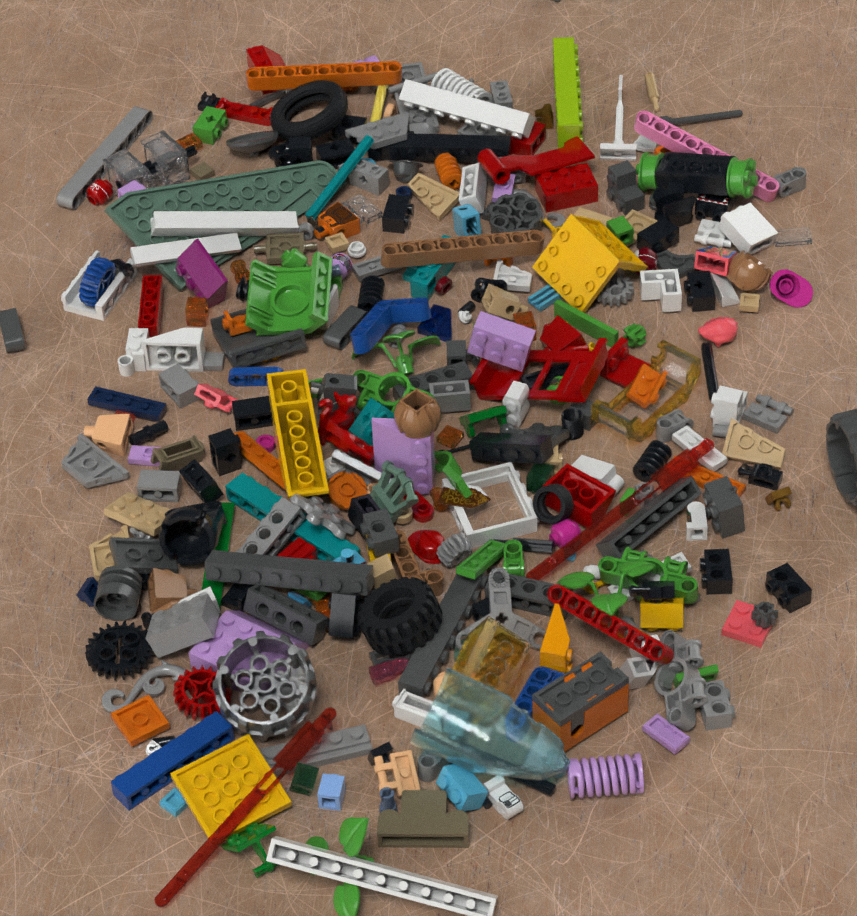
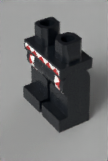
[695,194,738,222]

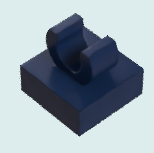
[76,577,98,607]

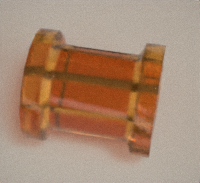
[230,259,250,283]

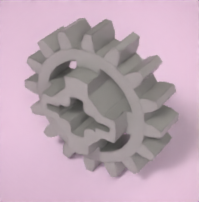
[597,272,634,306]

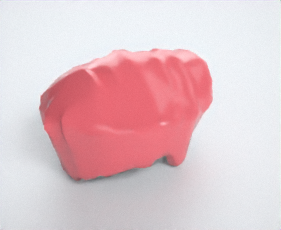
[698,317,738,347]

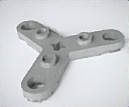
[455,567,546,653]

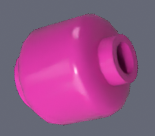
[549,519,581,549]

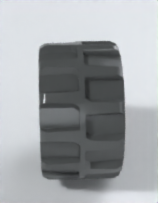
[826,409,857,506]
[212,631,318,741]

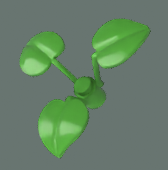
[352,330,441,376]
[557,560,656,621]
[306,817,375,916]

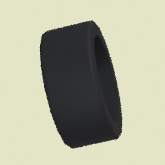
[533,484,574,524]

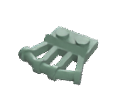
[369,460,419,523]

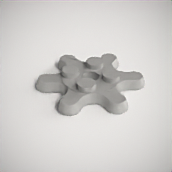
[290,494,356,540]

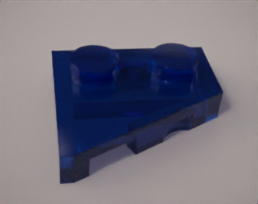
[417,304,452,342]

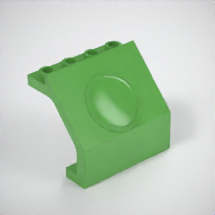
[245,251,333,336]

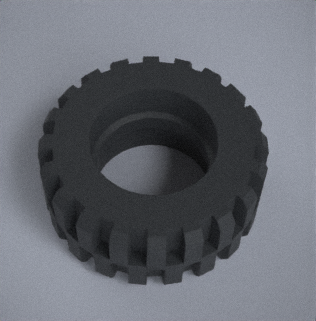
[357,577,443,656]

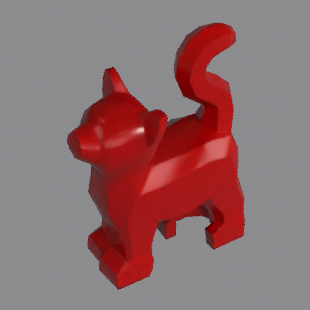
[318,392,357,447]
[326,422,374,467]

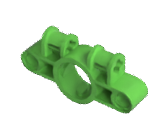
[353,370,440,419]
[598,546,699,604]

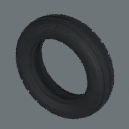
[270,80,348,141]

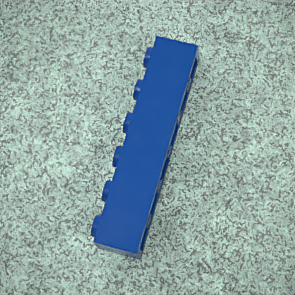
[111,711,235,811]

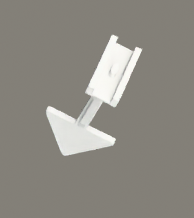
[600,75,636,161]

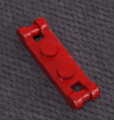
[215,98,273,126]

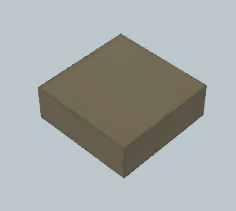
[190,162,215,180]

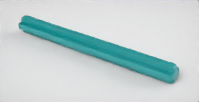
[305,135,374,221]

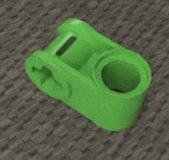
[503,539,525,577]

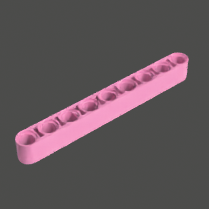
[634,111,779,202]

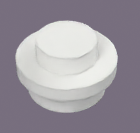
[348,241,366,258]

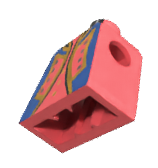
[694,246,737,276]

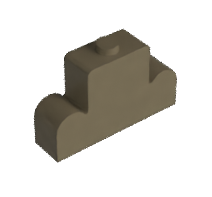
[377,789,469,848]

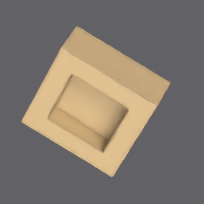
[325,232,349,254]
[739,293,760,313]

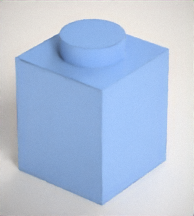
[317,773,346,811]

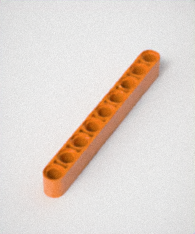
[246,61,402,91]

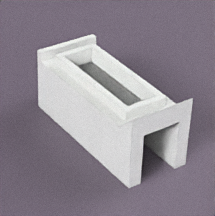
[392,689,450,735]

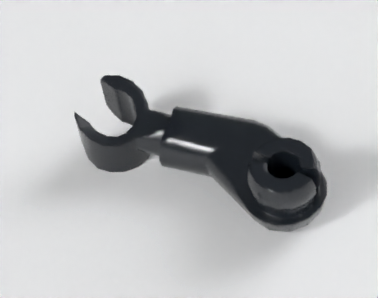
[110,259,135,277]

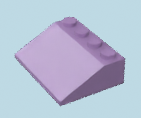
[371,418,436,495]

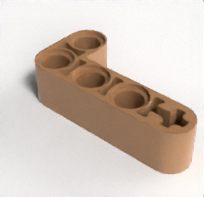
[390,530,444,597]

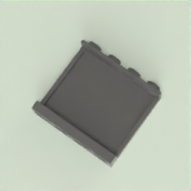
[210,308,306,368]

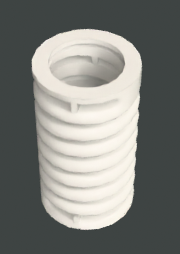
[431,68,493,103]

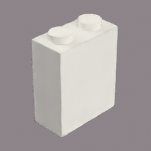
[718,203,778,255]

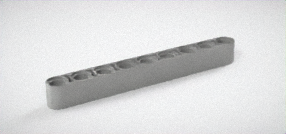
[57,106,153,210]

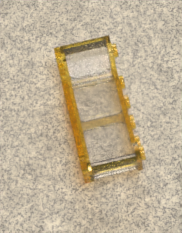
[591,340,702,442]

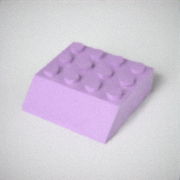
[189,610,309,700]

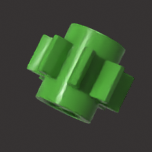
[623,323,647,348]

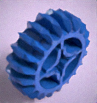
[79,257,116,307]

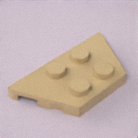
[89,525,129,581]

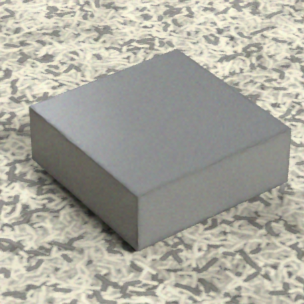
[203,352,225,371]

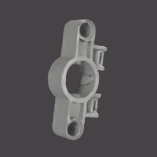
[655,630,708,731]

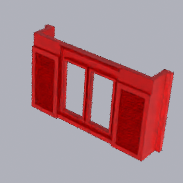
[469,338,609,402]

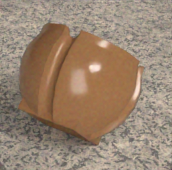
[726,250,773,294]
[394,388,441,439]

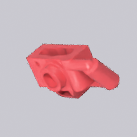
[194,383,238,412]

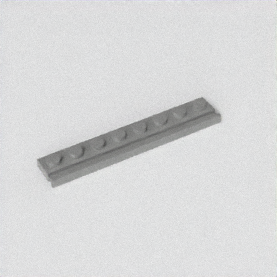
[259,724,373,776]

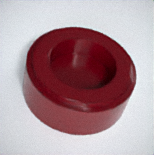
[435,276,452,295]

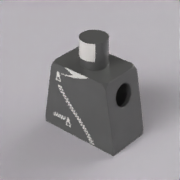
[309,373,357,411]

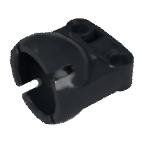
[159,501,227,565]

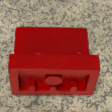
[600,337,653,389]

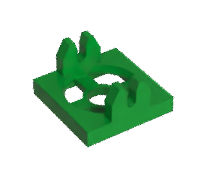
[459,405,507,438]

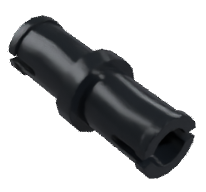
[128,420,169,445]

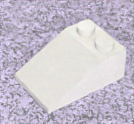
[142,328,206,372]

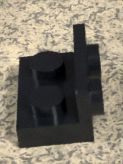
[221,583,254,612]

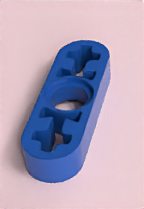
[228,367,284,387]

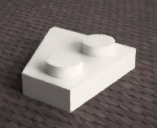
[493,259,532,292]

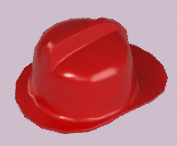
[408,530,445,564]

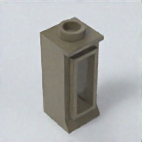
[151,435,205,471]

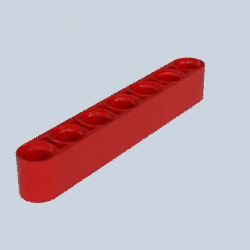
[547,584,674,665]

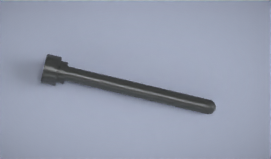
[659,110,743,125]

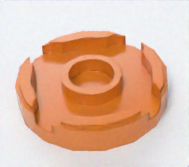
[327,471,367,510]

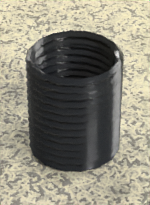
[561,408,584,440]

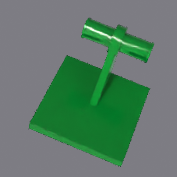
[221,822,279,878]

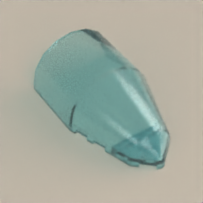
[410,667,570,781]

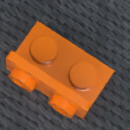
[626,364,668,408]

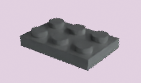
[109,537,178,574]

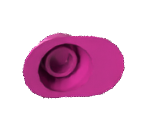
[770,269,813,307]

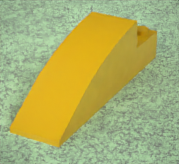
[267,369,329,499]

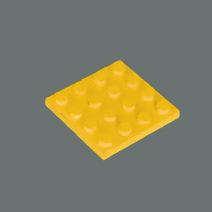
[170,734,292,846]

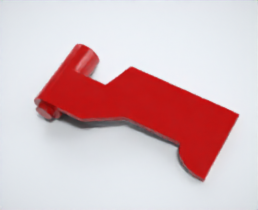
[477,136,595,185]

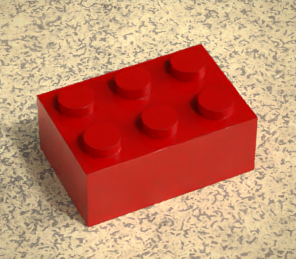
[535,163,598,213]

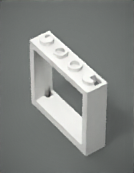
[442,462,540,548]

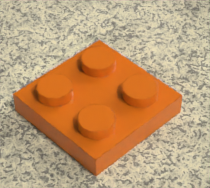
[110,695,170,747]

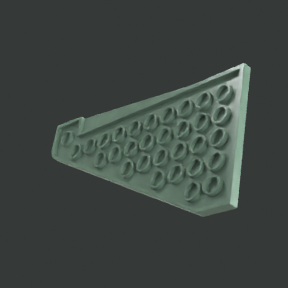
[104,160,348,291]

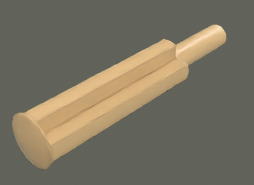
[644,73,660,112]

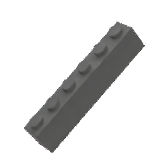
[596,476,702,559]

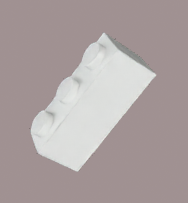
[459,163,487,214]

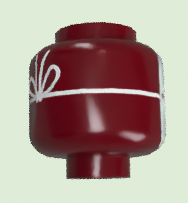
[634,247,657,275]

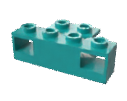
[403,235,456,301]

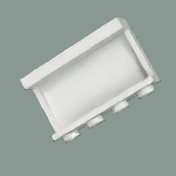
[61,250,138,321]

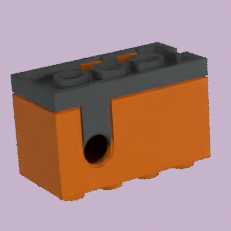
[532,651,629,755]

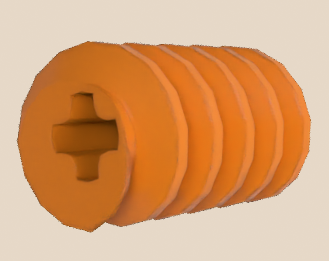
[434,153,462,190]

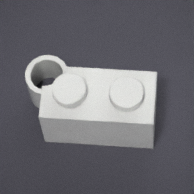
[118,328,150,377]
[571,455,625,495]

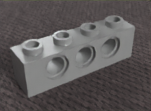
[236,497,306,556]

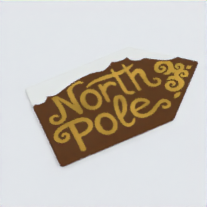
[438,485,491,509]

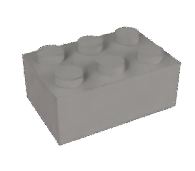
[146,594,220,658]

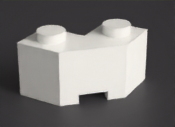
[620,634,661,689]

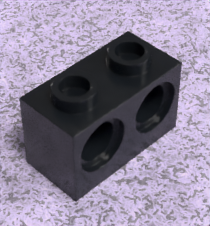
[179,459,224,503]
[700,549,733,595]
[765,563,812,613]

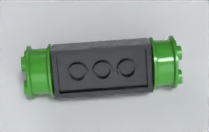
[636,152,758,199]

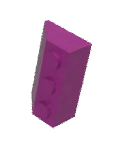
[176,239,228,309]

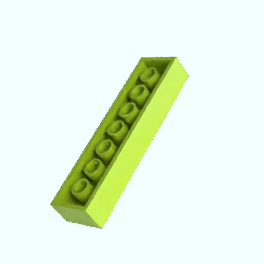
[553,37,583,148]

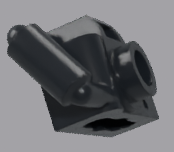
[738,463,783,491]
[629,581,675,603]

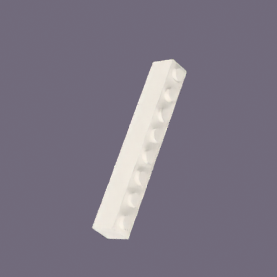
[399,79,536,139]

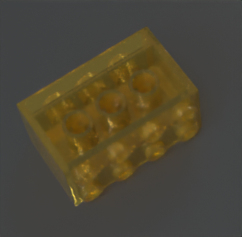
[439,616,531,726]

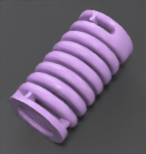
[567,753,644,799]

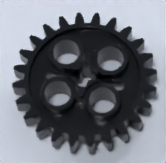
[85,621,155,680]

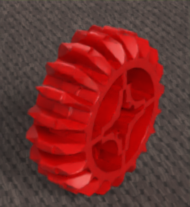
[173,665,232,720]

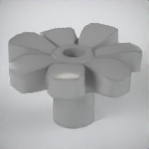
[129,527,153,539]

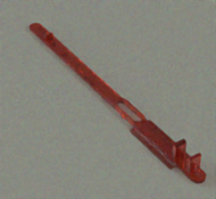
[526,438,714,580]
[154,707,337,907]

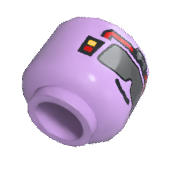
[331,253,353,280]

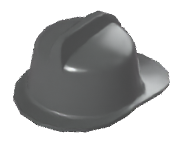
[386,160,423,182]

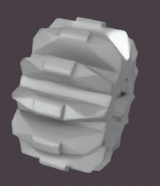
[436,533,473,568]

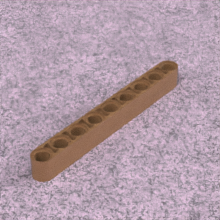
[380,230,545,268]

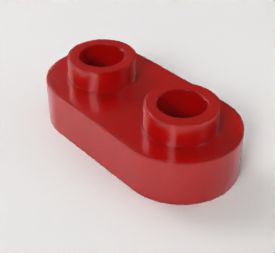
[403,491,434,523]

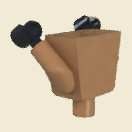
[140,568,198,629]

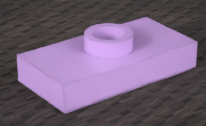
[492,174,515,202]
[128,445,161,466]
[642,713,690,754]

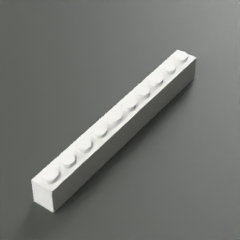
[266,836,498,916]

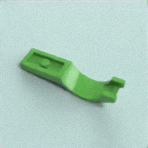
[434,451,472,498]

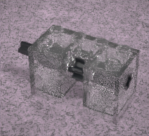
[103,130,197,197]

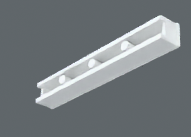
[150,211,299,236]

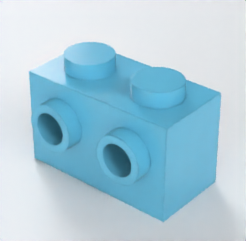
[436,762,488,812]

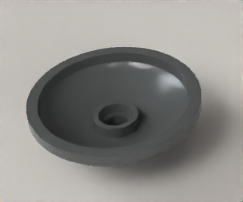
[226,131,279,156]

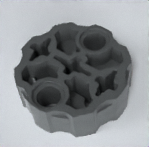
[489,192,543,234]

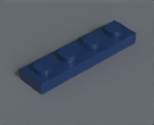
[87,386,167,422]

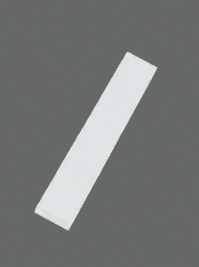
[130,233,242,267]

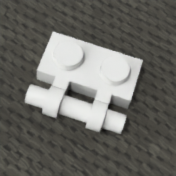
[694,219,732,248]

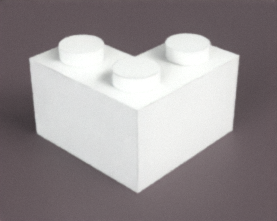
[639,269,682,312]
[710,385,748,427]

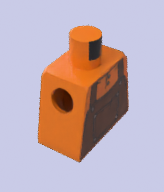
[314,202,360,239]

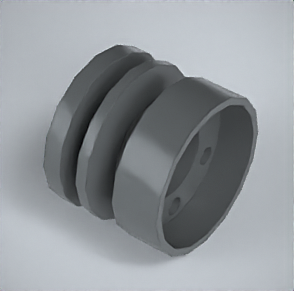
[93,565,143,621]

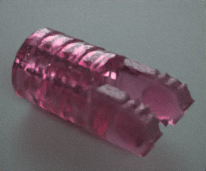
[369,658,409,685]

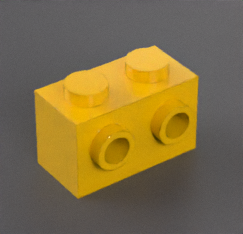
[640,597,684,631]

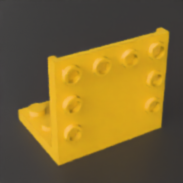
[532,214,648,313]

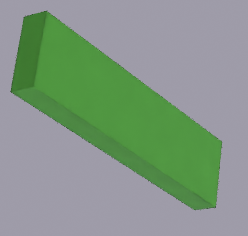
[554,299,619,347]
[456,539,505,580]

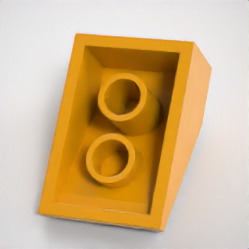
[540,604,573,673]

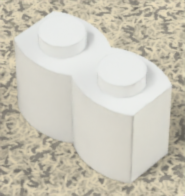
[502,381,530,428]

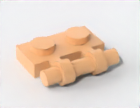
[374,750,420,798]

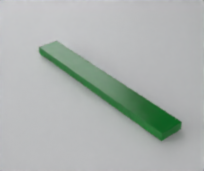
[202,502,235,619]

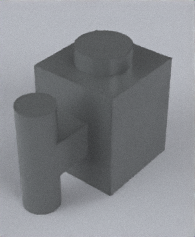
[446,340,480,366]

